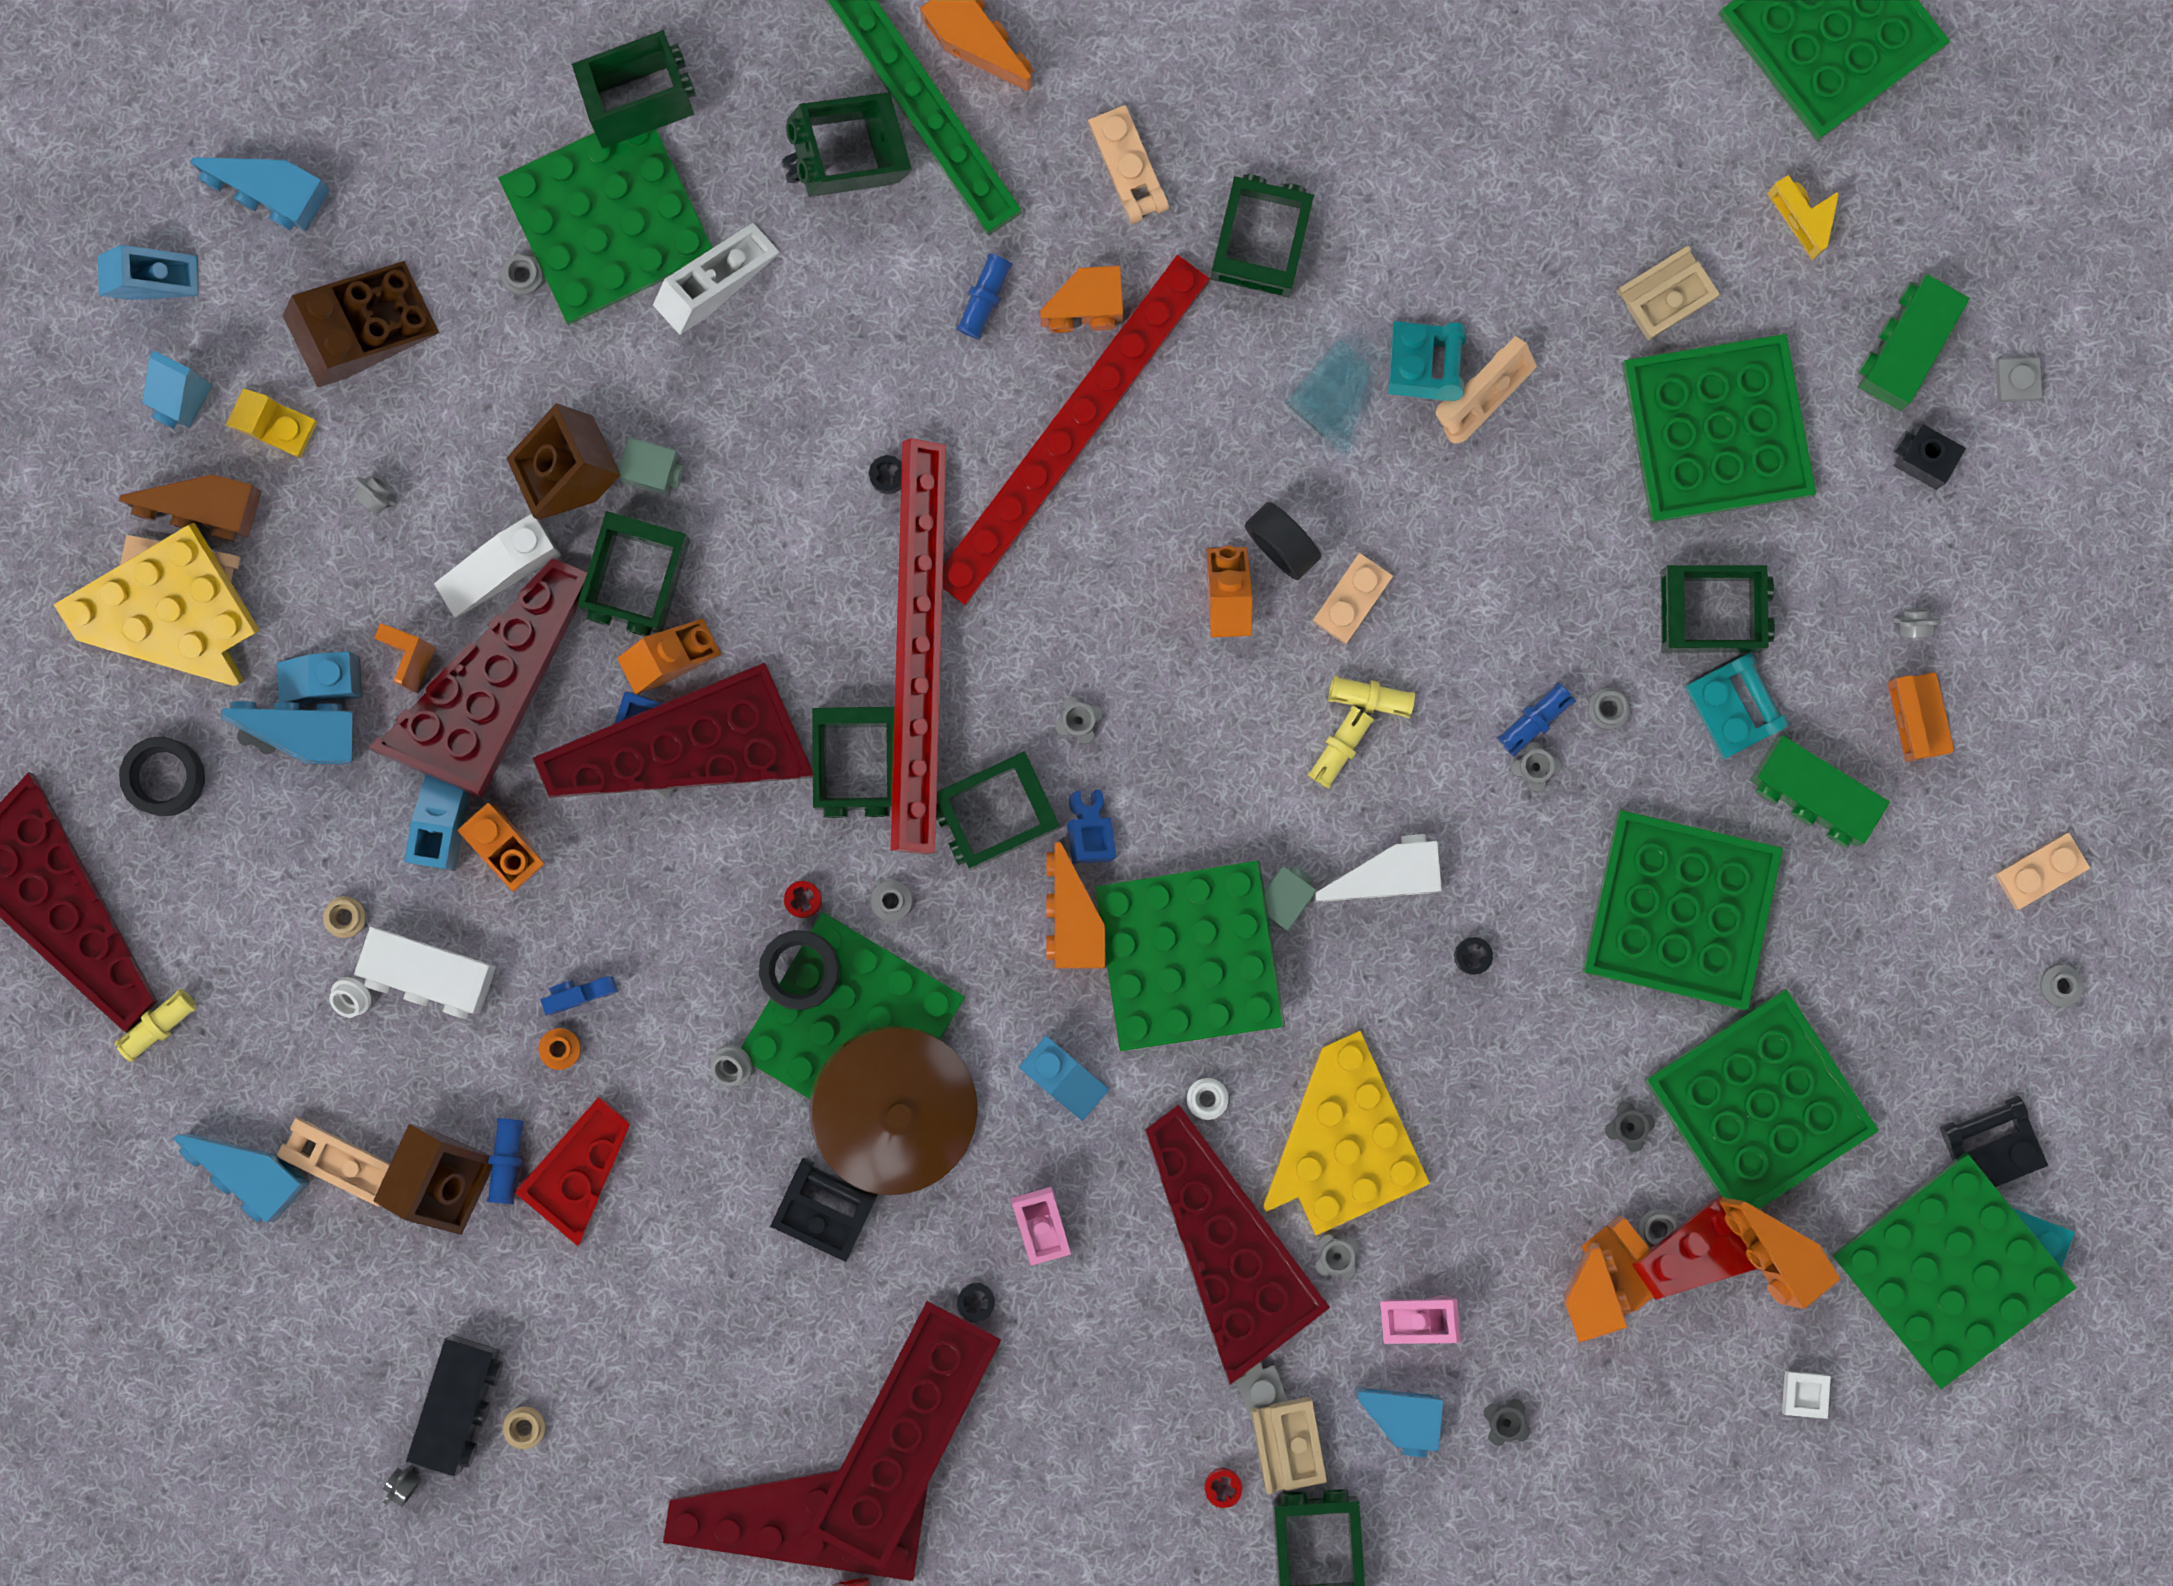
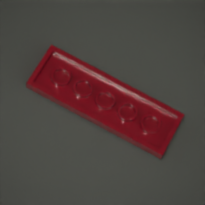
[808,1301,1001,1572]

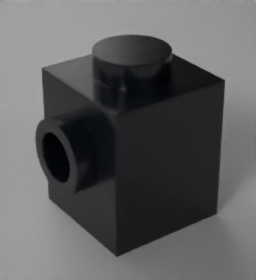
[1893,424,1966,490]

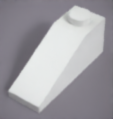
[653,223,780,335]
[434,514,561,619]
[1313,834,1442,903]

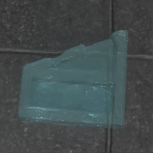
[1284,339,1370,454]

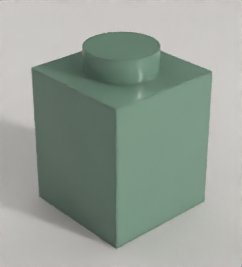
[618,437,685,496]
[1264,865,1317,932]

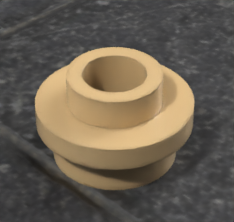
[323,896,366,938]
[503,1406,546,1449]

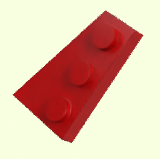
[514,1095,630,1246]
[1632,1196,1757,1300]

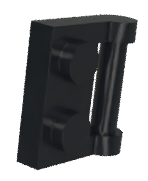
[1940,1095,2048,1187]
[770,1157,878,1262]

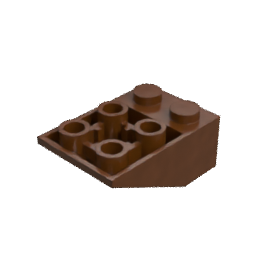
[282,261,439,388]

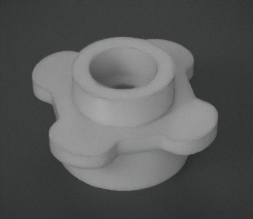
[354,475,397,513]
[1893,608,1941,638]
[1055,697,1102,744]
[1511,742,1561,792]
[1315,1234,1360,1279]

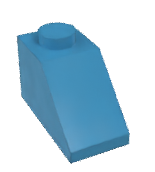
[97,245,198,300]
[142,350,212,429]
[277,651,362,703]
[1018,1035,1110,1121]
[1355,1387,1443,1457]

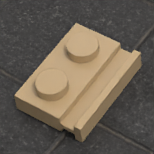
[1616,246,1720,341]
[1250,1396,1327,1495]

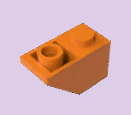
[1040,266,1123,333]
[1206,546,1252,637]
[617,618,722,695]
[457,802,545,892]
[1563,1240,1631,1343]

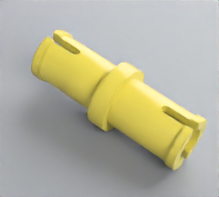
[1328,675,1415,719]
[1307,706,1374,789]
[115,988,198,1062]

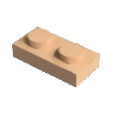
[1312,553,1393,645]
[1994,832,2090,910]

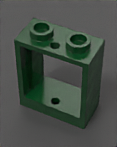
[571,30,696,149]
[786,92,912,197]
[1210,174,1314,298]
[577,511,690,637]
[1660,565,1775,653]
[812,706,895,818]
[936,751,1060,871]
[1272,1489,1365,1586]

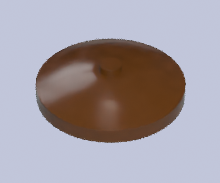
[809,1026,978,1195]

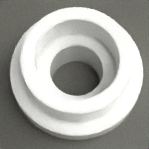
[329,977,371,1018]
[1187,1078,1228,1120]

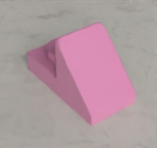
[1011,1187,1071,1266]
[1380,1295,1461,1344]

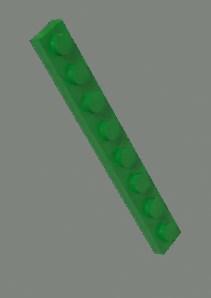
[825,0,1022,236]

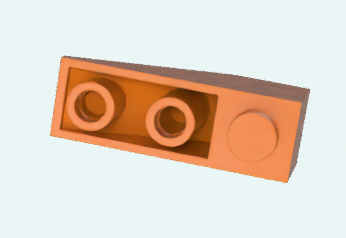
[920,0,1034,91]
[1046,842,1105,969]
[1719,1198,1841,1309]

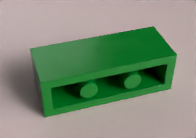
[1858,274,1970,411]
[1749,735,1890,848]

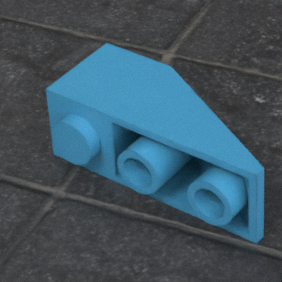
[190,157,330,231]
[220,701,353,765]
[404,774,470,871]
[173,1133,310,1223]

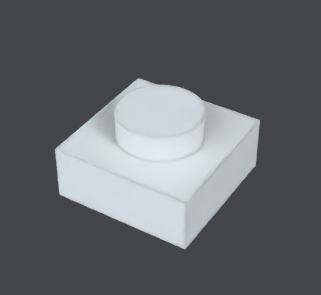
[1782,1371,1831,1419]

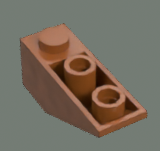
[119,474,262,542]

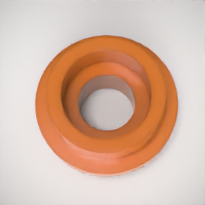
[538,1028,581,1070]

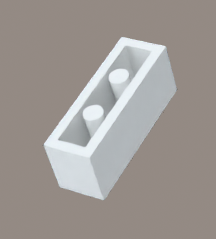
[354,927,496,1019]

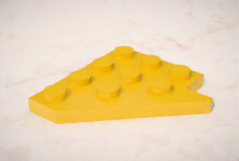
[53,523,260,686]
[1263,1031,1430,1236]

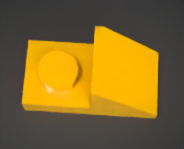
[1767,175,1839,260]
[226,388,318,459]

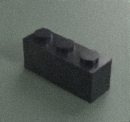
[406,1335,503,1477]

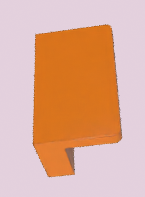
[374,623,436,693]
[1887,673,1954,763]
[1582,1216,1653,1312]

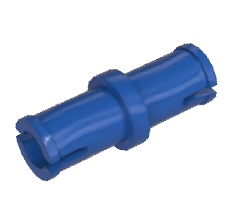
[956,253,1012,340]
[1497,682,1576,758]
[487,1118,524,1205]

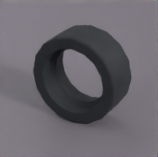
[1245,502,1321,580]
[119,736,205,817]
[759,930,841,1010]

